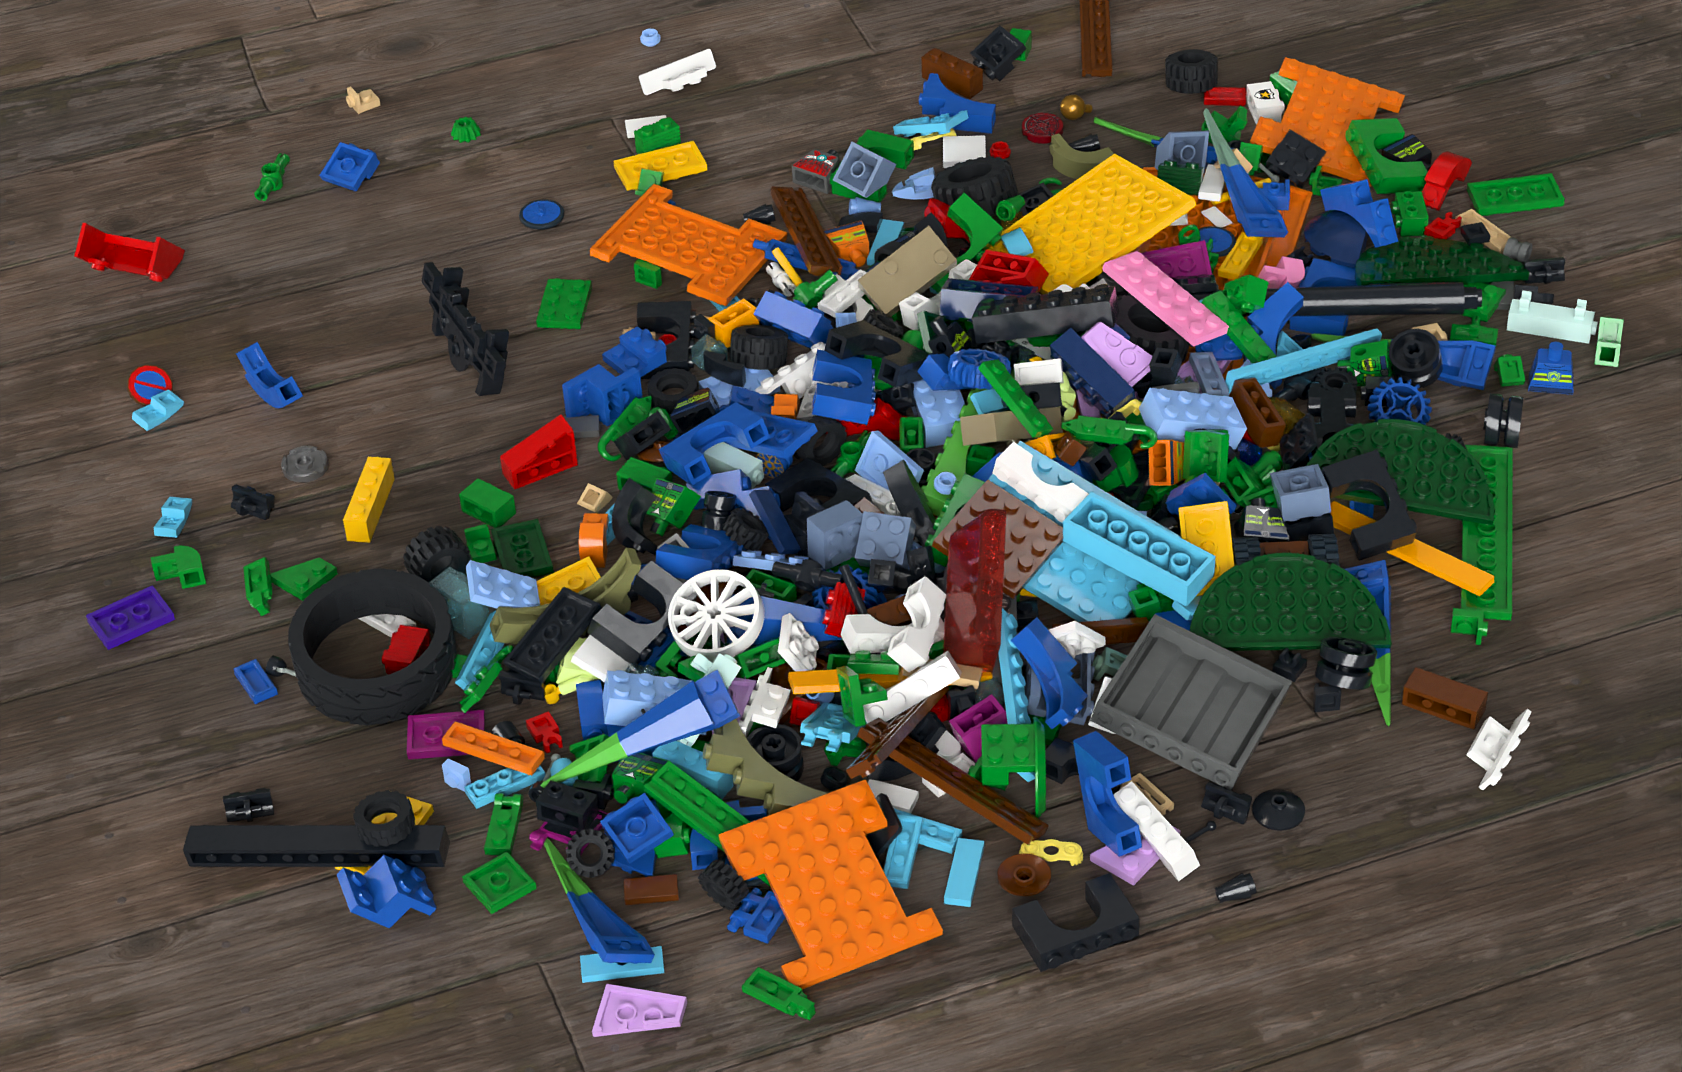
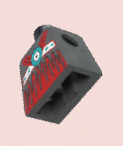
[792,149,840,194]

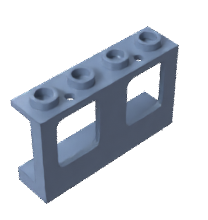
[1025,652,1095,726]

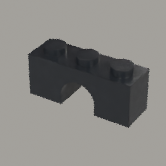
[1045,737,1120,795]

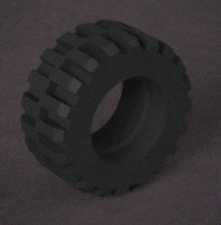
[931,156,1018,216]
[1116,294,1190,364]

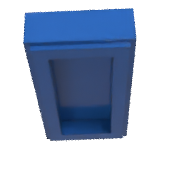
[233,659,278,704]

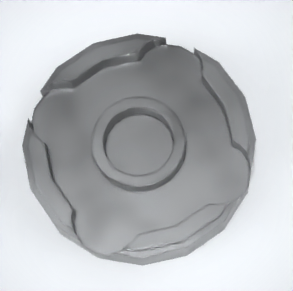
[281,446,329,483]

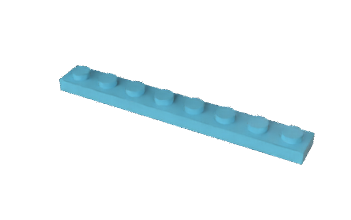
[1225,328,1382,394]
[993,607,1035,782]

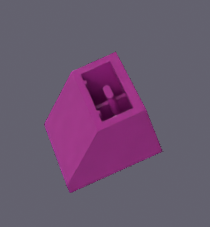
[949,694,1008,764]

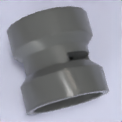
[1503,237,1533,264]

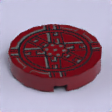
[1022,113,1063,144]

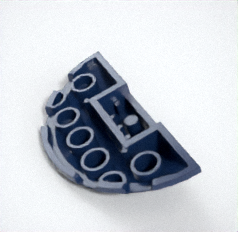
[1304,210,1369,268]

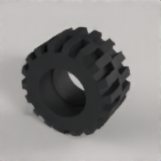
[1165,49,1218,94]
[730,325,788,370]
[403,526,471,592]

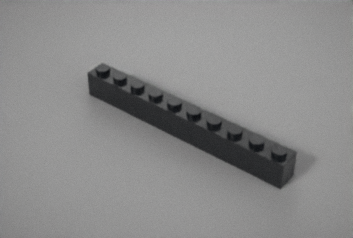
[183,825,450,867]

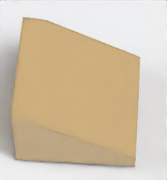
[577,483,613,513]

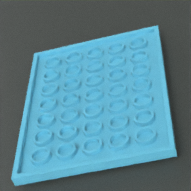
[988,441,1181,622]

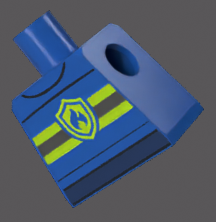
[1528,342,1574,395]

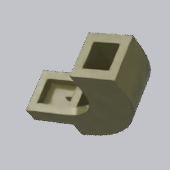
[1049,134,1114,179]

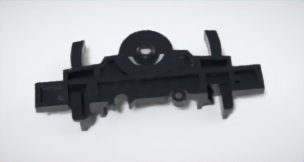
[421,262,509,396]

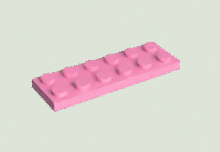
[1102,251,1229,347]

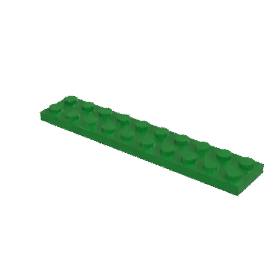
[1461,445,1513,621]

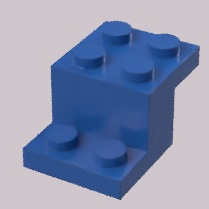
[562,364,643,427]
[336,855,437,929]

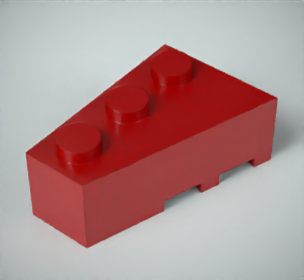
[969,250,1049,292]
[500,415,578,490]

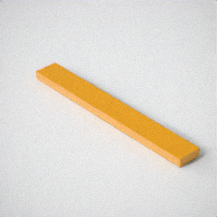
[1330,501,1494,596]
[788,661,992,694]

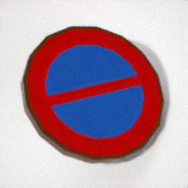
[127,365,173,406]

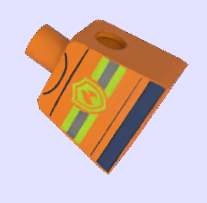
[824,221,870,267]
[1148,440,1184,486]

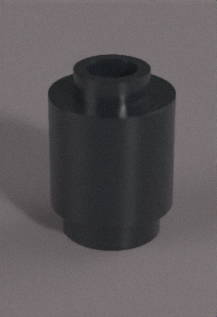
[491,721,525,745]

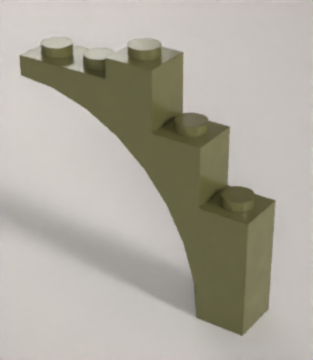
[490,547,641,645]
[702,718,828,816]

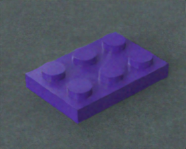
[86,585,175,650]

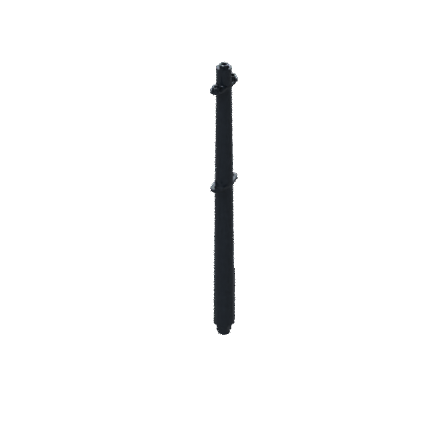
[1116,282,1482,317]

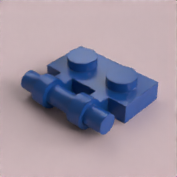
[727,887,785,944]

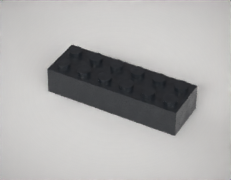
[972,284,1119,344]

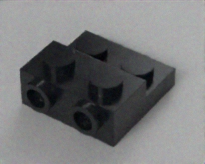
[970,25,1026,82]
[1266,129,1326,188]
[784,492,826,560]

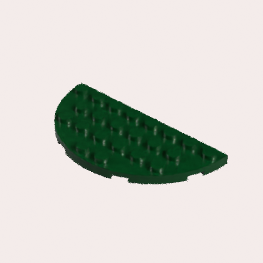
[1355,236,1530,286]
[1306,419,1494,525]
[1189,553,1392,651]

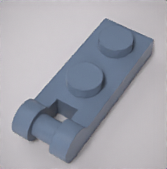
[1189,352,1229,396]

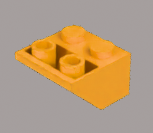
[708,298,759,350]

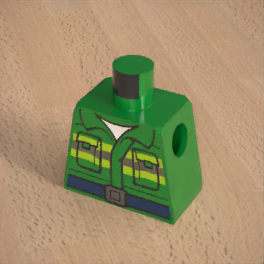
[1338,340,1392,387]
[646,477,701,537]
[612,753,668,804]

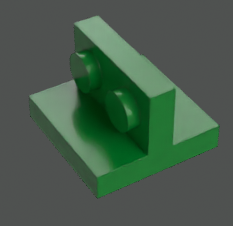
[1183,429,1229,482]
[836,666,888,727]

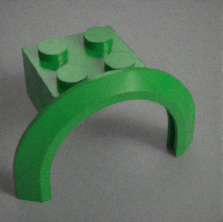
[981,717,1046,818]

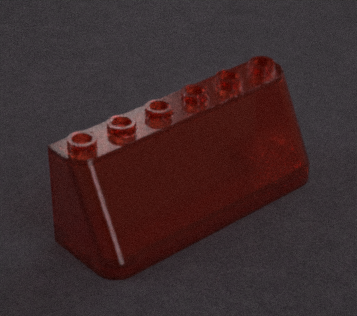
[942,509,1006,672]

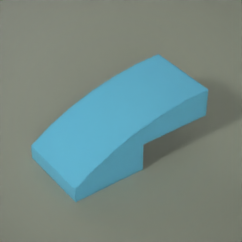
[1001,228,1034,256]
[132,390,184,431]
[154,497,193,538]

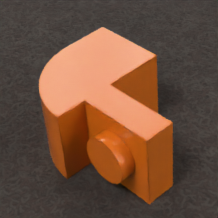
[771,394,800,420]
[579,513,609,568]

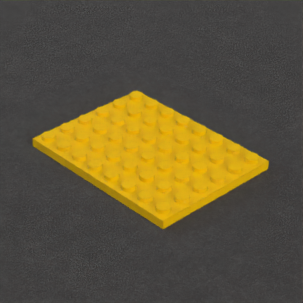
[987,153,1196,295]

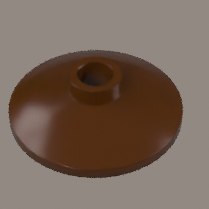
[637,441,668,462]
[997,854,1051,896]

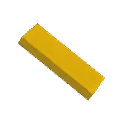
[1218,232,1263,280]

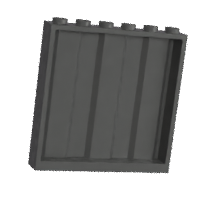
[1090,614,1292,791]

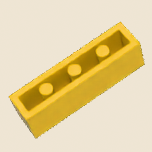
[343,456,395,543]

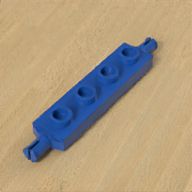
[753,239,860,280]

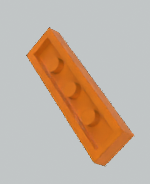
[442,721,545,776]

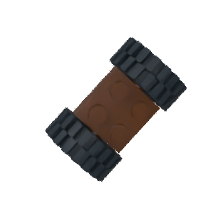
[1232,534,1340,567]

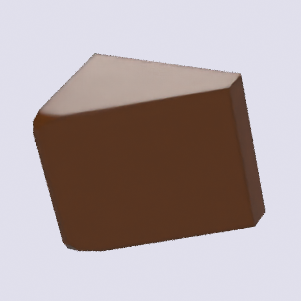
[1054,431,1086,466]

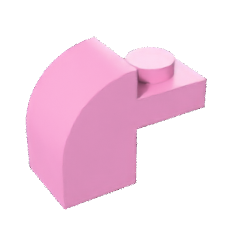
[1258,256,1305,288]

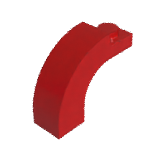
[1422,151,1472,211]

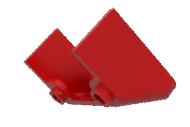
[74,223,185,283]

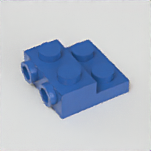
[319,142,380,191]
[602,326,667,377]
[1165,473,1237,516]
[600,793,674,864]

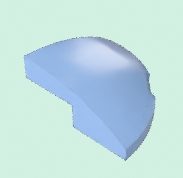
[892,167,936,200]

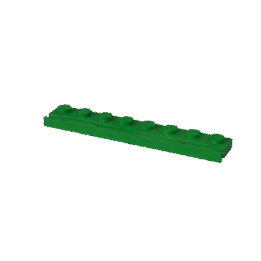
[644,761,771,887]

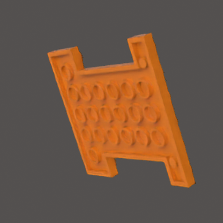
[1250,57,1405,187]
[590,184,787,306]
[719,779,943,989]

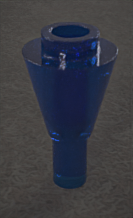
[1237,437,1262,465]

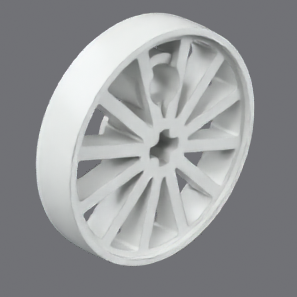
[668,570,764,662]

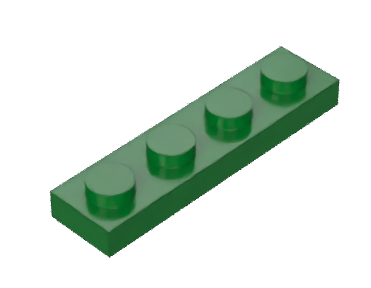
[1201,290,1277,364]
[978,359,1053,438]

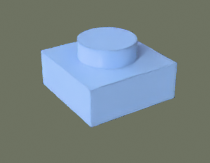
[835,312,857,328]
[442,759,471,792]

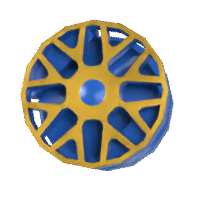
[756,453,793,478]

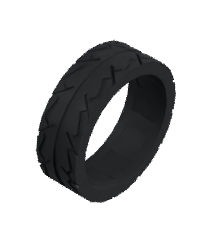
[288,568,457,725]

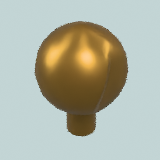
[1060,95,1092,120]

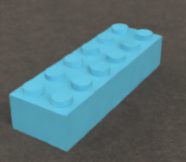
[1063,492,1216,606]

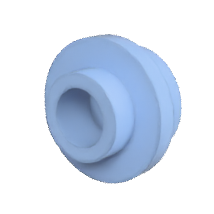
[640,29,661,47]
[934,472,956,495]

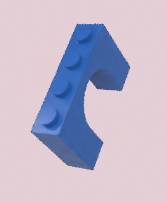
[1289,258,1358,336]
[812,349,876,425]
[659,402,770,485]
[655,524,747,585]
[1073,731,1142,857]

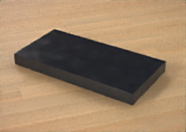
[503,587,602,684]

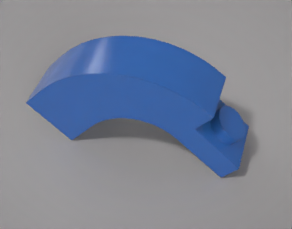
[236,342,303,408]
[690,800,767,870]

